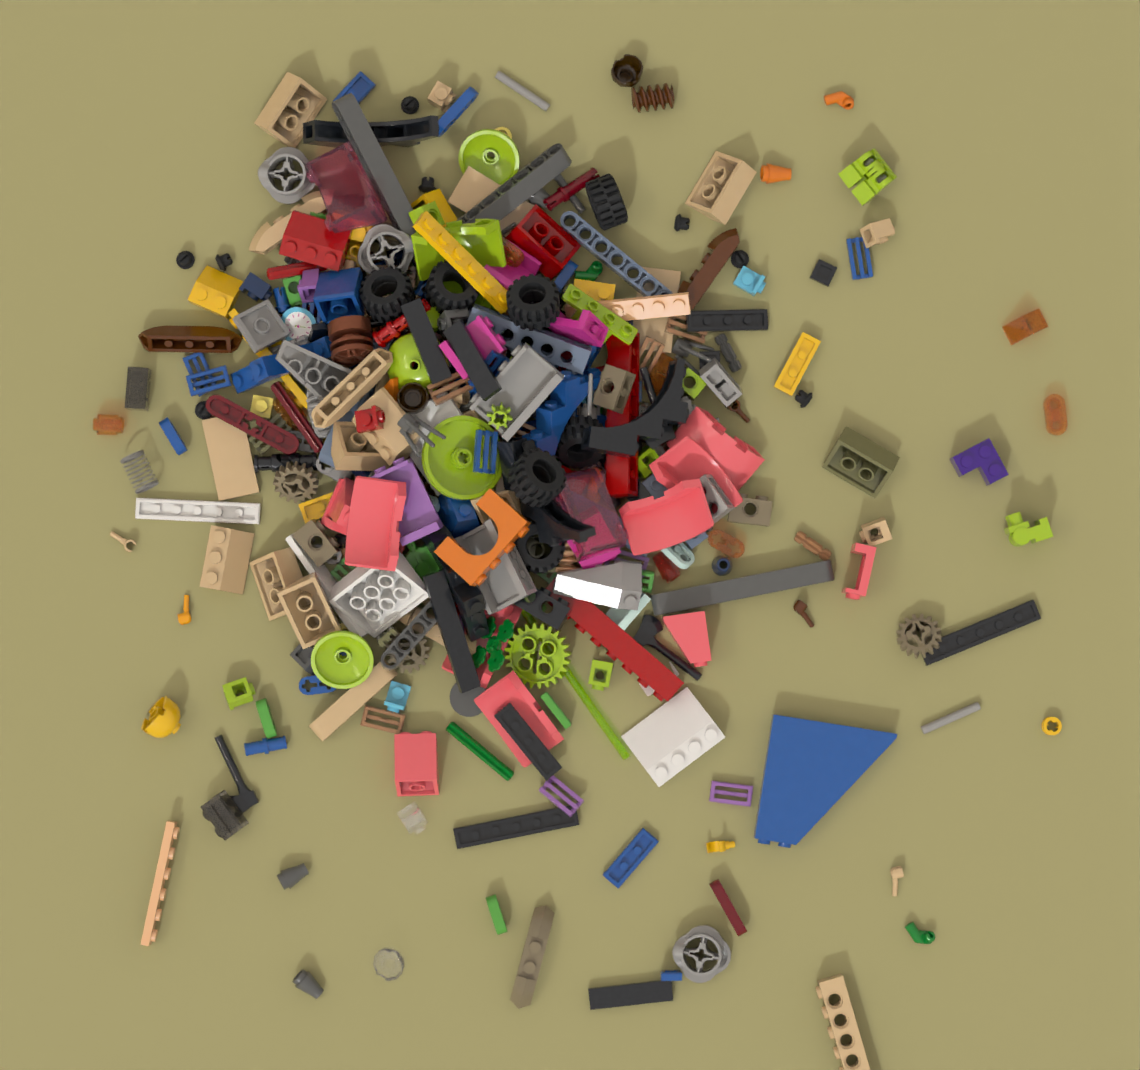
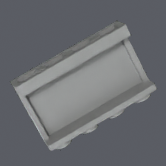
[469,342,564,442]
[455,518,537,615]

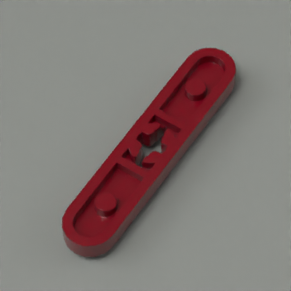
[206,395,300,455]

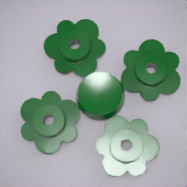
[471,616,514,672]

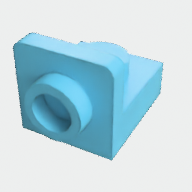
[733,266,766,296]
[384,681,412,713]

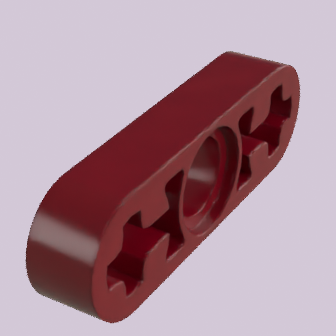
[709,879,747,937]

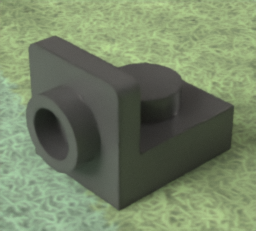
[437,308,469,337]
[290,644,315,676]

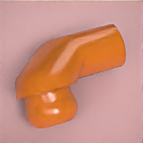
[824,91,854,110]

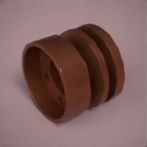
[327,315,374,365]

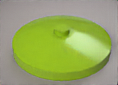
[422,415,502,500]

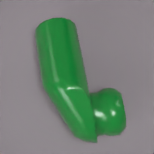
[575,261,603,281]
[905,922,935,944]

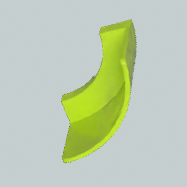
[411,219,506,281]

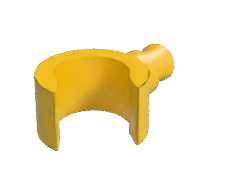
[706,840,735,853]

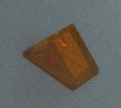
[1002,309,1048,345]
[643,353,675,396]

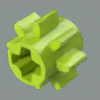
[486,402,513,430]

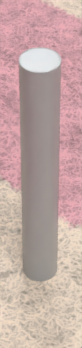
[495,71,550,111]
[921,702,981,734]

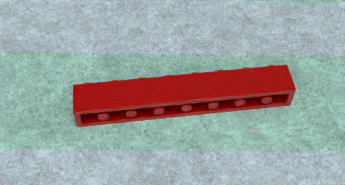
[604,332,640,498]
[546,577,684,702]

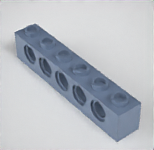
[466,303,592,375]

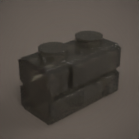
[125,367,152,411]
[201,790,249,841]

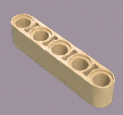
[309,658,398,742]

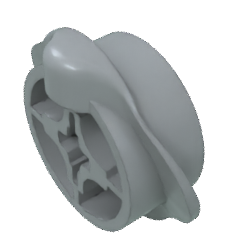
[258,147,319,204]
[358,224,414,274]
[672,925,731,983]

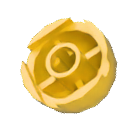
[141,696,181,738]

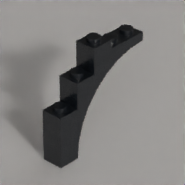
[303,115,439,149]
[581,359,689,458]
[497,436,596,547]
[421,521,490,642]

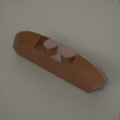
[677,228,740,311]
[138,326,243,353]

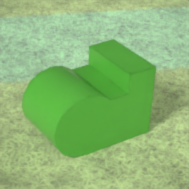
[282,275,302,308]

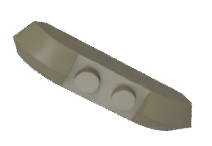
[510,905,555,1009]

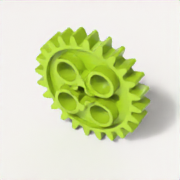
[504,621,572,689]

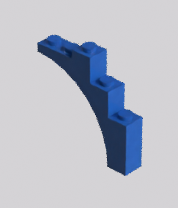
[230,336,332,394]
[522,368,601,456]

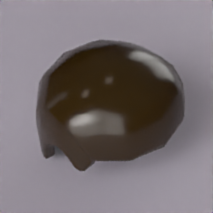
[611,54,643,87]
[397,382,429,414]

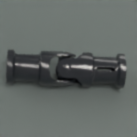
[254,452,318,473]

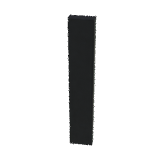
[422,569,481,693]
[921,600,1041,666]
[453,805,579,849]

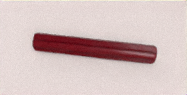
[271,381,323,453]

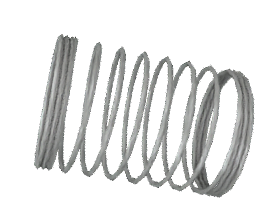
[120,450,159,494]

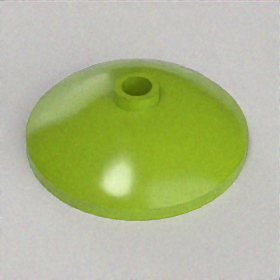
[458,129,520,185]
[387,333,449,394]
[311,631,374,689]

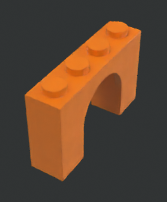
[434,488,531,587]

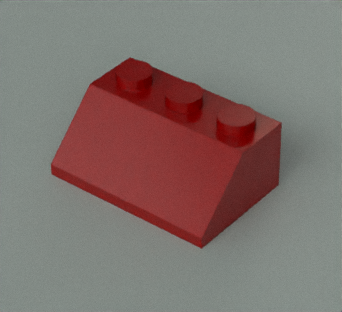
[505,204,581,281]
[279,210,353,271]

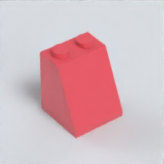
[328,477,355,528]
[662,611,712,667]
[394,731,439,797]

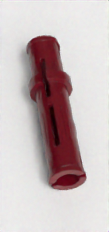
[543,167,600,211]

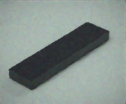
[400,298,452,385]
[686,309,768,332]
[443,320,502,401]
[494,703,562,781]
[588,980,673,1010]

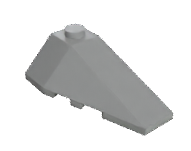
[275,339,352,401]
[553,560,642,610]

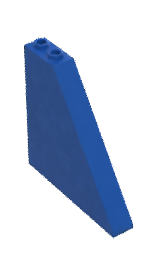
[754,714,897,848]

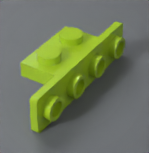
[561,284,638,345]

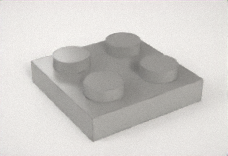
[233,299,290,354]

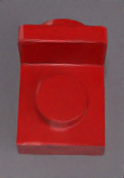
[354,405,385,433]

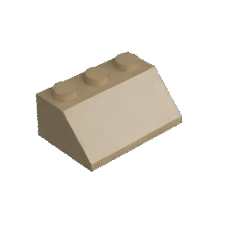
[254,72,327,148]
[685,151,757,225]
[351,387,420,467]
[331,421,394,471]
[199,525,255,595]
[249,547,303,621]
[277,572,341,649]

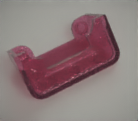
[306,141,387,233]
[556,468,629,562]

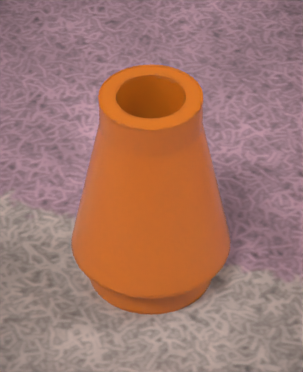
[760,163,792,184]

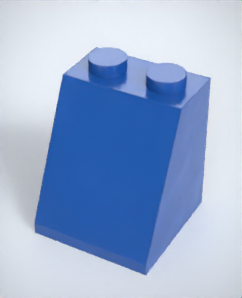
[313,267,365,324]
[437,494,482,539]

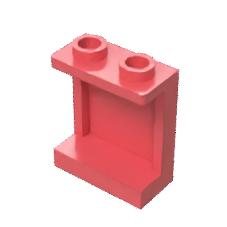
[841,543,876,600]

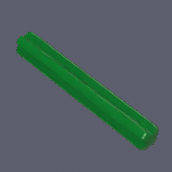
[446,722,514,781]

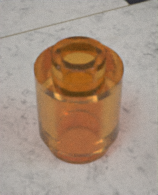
[93,414,124,435]

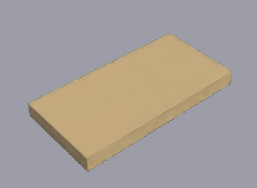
[447,166,534,237]
[633,267,681,354]
[202,417,260,501]

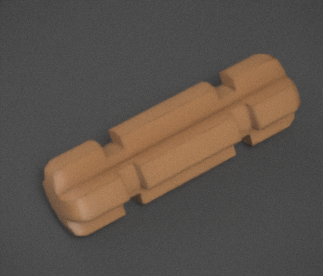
[794,531,832,561]

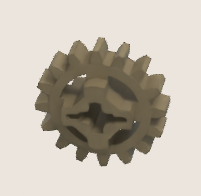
[273,461,319,503]
[896,614,942,659]
[385,629,430,674]

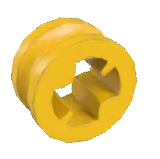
[1041,717,1062,735]

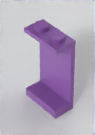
[370,457,443,546]

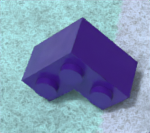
[950,438,1009,486]

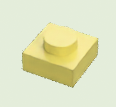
[250,394,274,419]

